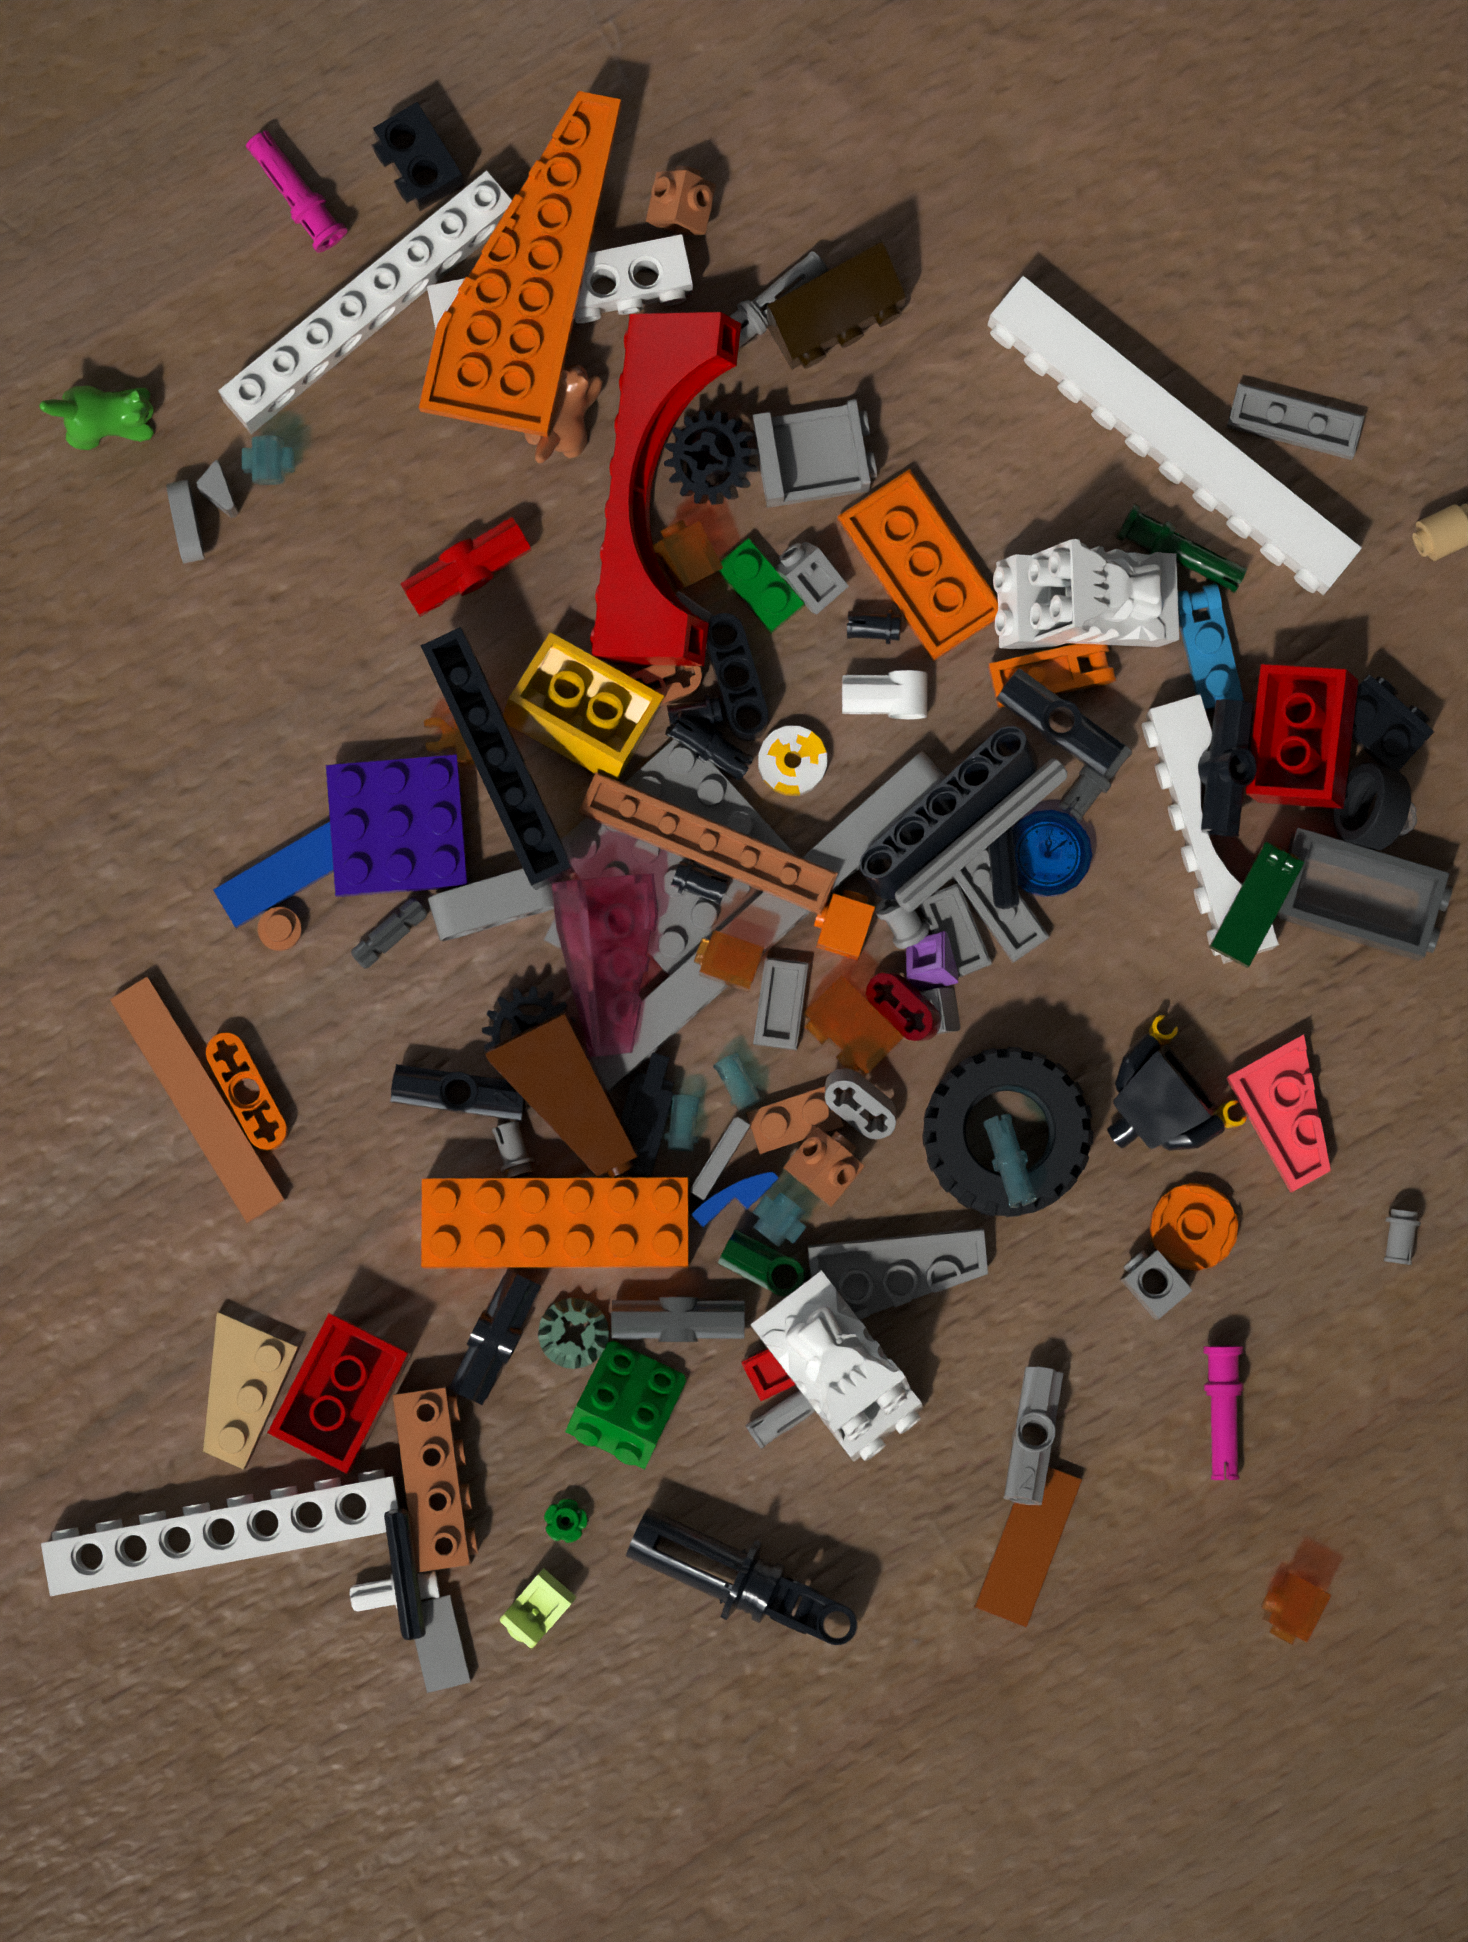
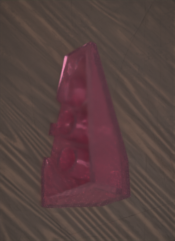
[552,873,658,1057]

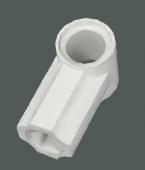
[842,670,928,719]

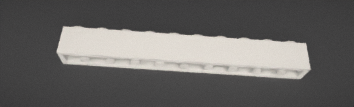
[988,276,1362,596]

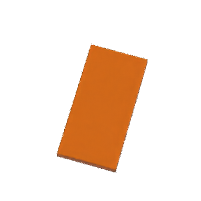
[837,469,998,662]

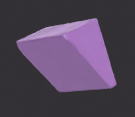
[906,931,958,991]

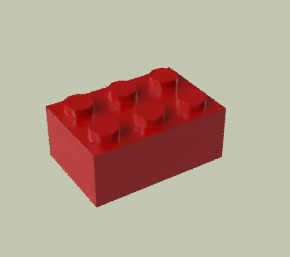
[1246,664,1359,809]
[267,1313,411,1474]

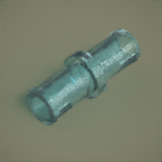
[983,1114,1037,1208]

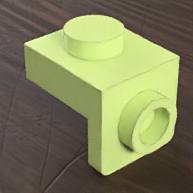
[499,1568,577,1648]

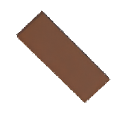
[974,1467,1082,1627]

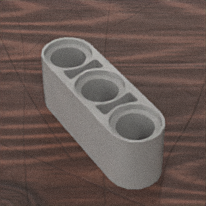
[428,868,562,941]

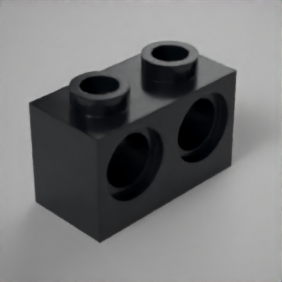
[371,102,464,212]

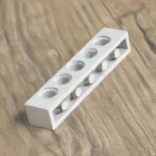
[427,234,693,329]

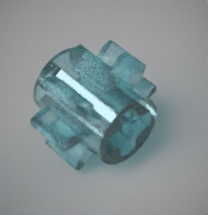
[241,436,295,485]
[752,1192,806,1247]

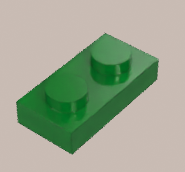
[715,538,805,634]

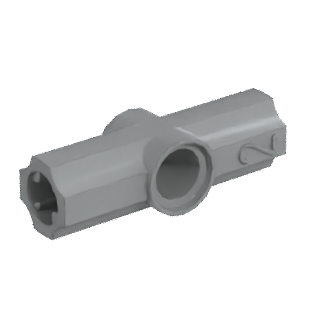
[1003,1366,1063,1506]

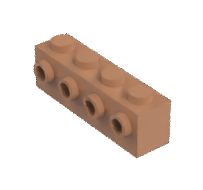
[393,1387,478,1572]

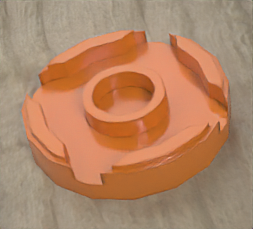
[1149,1183,1238,1271]

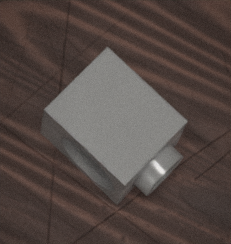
[1120,1250,1192,1320]

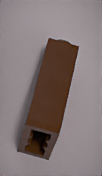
[485,1010,638,1178]

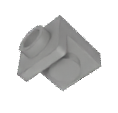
[774,542,849,615]

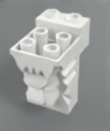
[993,539,1179,650]
[751,1270,924,1462]

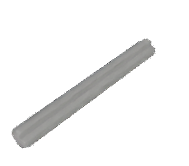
[895,758,1068,912]

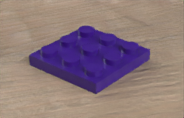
[326,754,468,897]

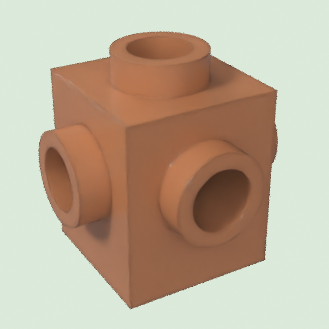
[646,165,716,235]
[783,1127,865,1207]

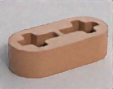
[630,665,702,708]

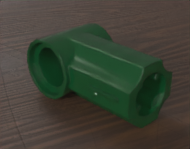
[718,1229,806,1298]

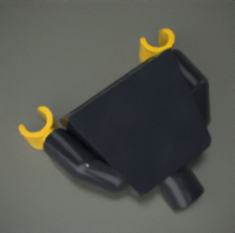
[1107,1015,1247,1151]

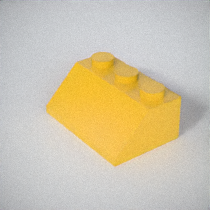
[503,632,664,781]

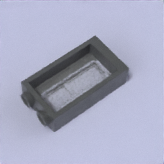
[1276,827,1453,961]

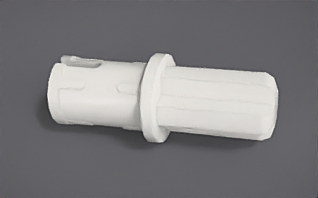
[350,1570,440,1611]

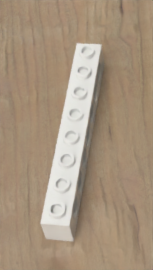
[218,170,512,434]
[41,1469,401,1596]

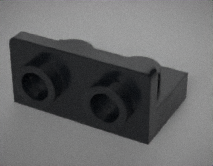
[1352,674,1434,771]

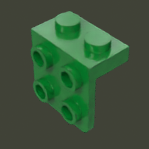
[565,1341,686,1470]

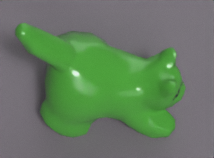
[39,385,154,450]

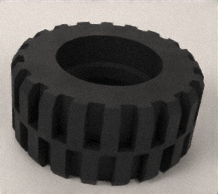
[922,1047,1094,1218]

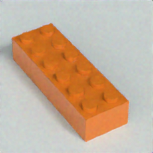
[421,1177,689,1269]

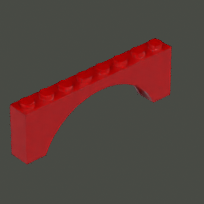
[590,312,741,666]

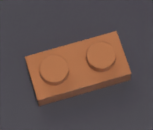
[746,1086,843,1155]

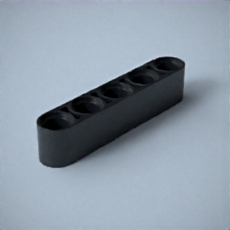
[859,726,1039,900]

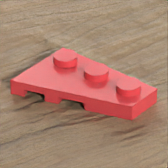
[1226,1034,1331,1193]

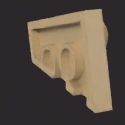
[203,1312,299,1469]

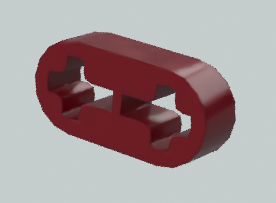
[866,973,941,1041]

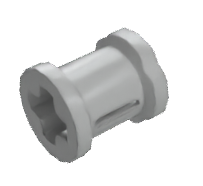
[875,899,930,949]

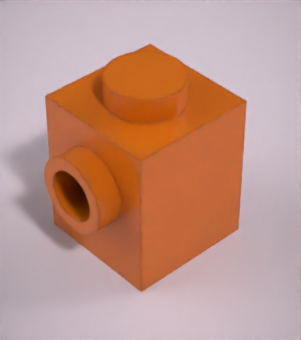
[814,890,875,961]

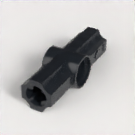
[996,668,1125,777]
[1198,699,1257,837]
[390,1064,526,1121]
[449,1269,542,1405]

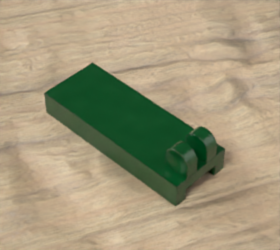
[1209,842,1305,968]

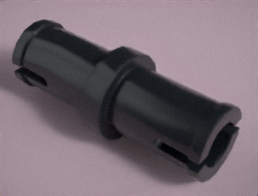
[665,711,753,780]

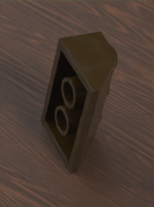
[767,242,906,370]

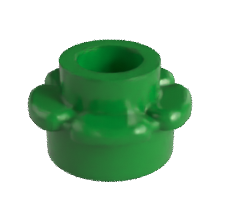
[544,1499,588,1543]

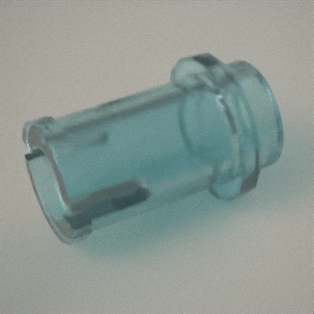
[713,1052,762,1112]
[664,1095,700,1151]

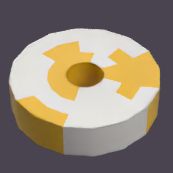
[758,726,827,796]

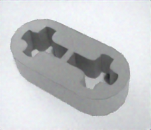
[166,479,205,564]
[825,1068,896,1139]

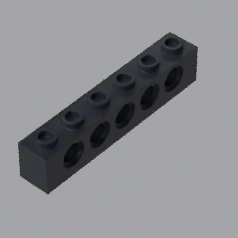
[420,627,575,890]

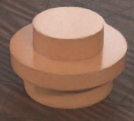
[257,907,302,951]

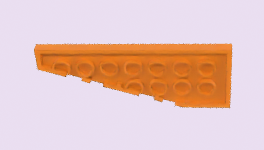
[418,91,622,437]

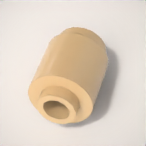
[1412,504,1468,561]

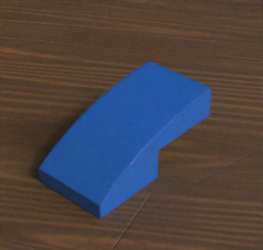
[691,1172,779,1228]

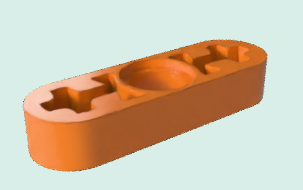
[206,1033,288,1151]

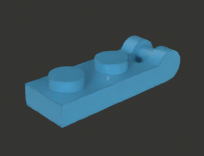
[1178,583,1244,711]

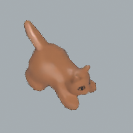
[524,364,603,463]

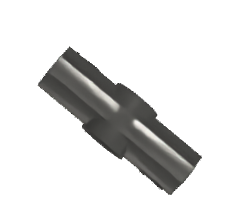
[611,1297,745,1342]

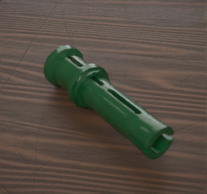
[1116,504,1247,593]

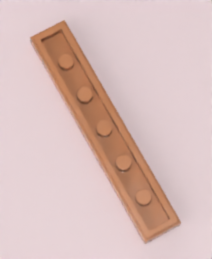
[578,772,838,916]
[110,977,286,1224]

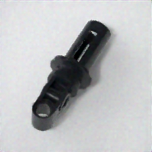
[626,1508,858,1645]

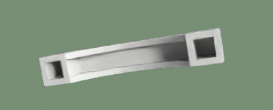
[1142,694,1279,964]

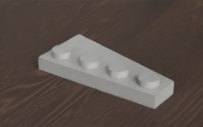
[808,1228,988,1320]

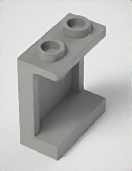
[752,399,877,508]

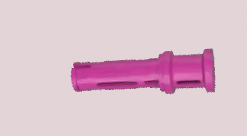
[246,130,348,253]
[1203,1345,1244,1480]

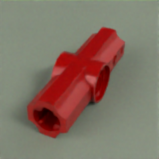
[400,517,532,617]

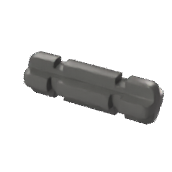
[351,898,427,969]

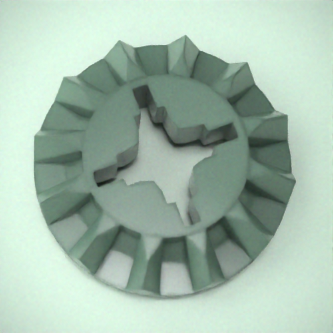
[538,1298,609,1369]

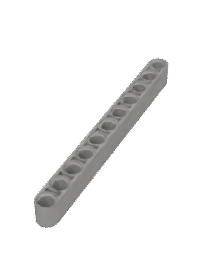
[588,751,946,1093]

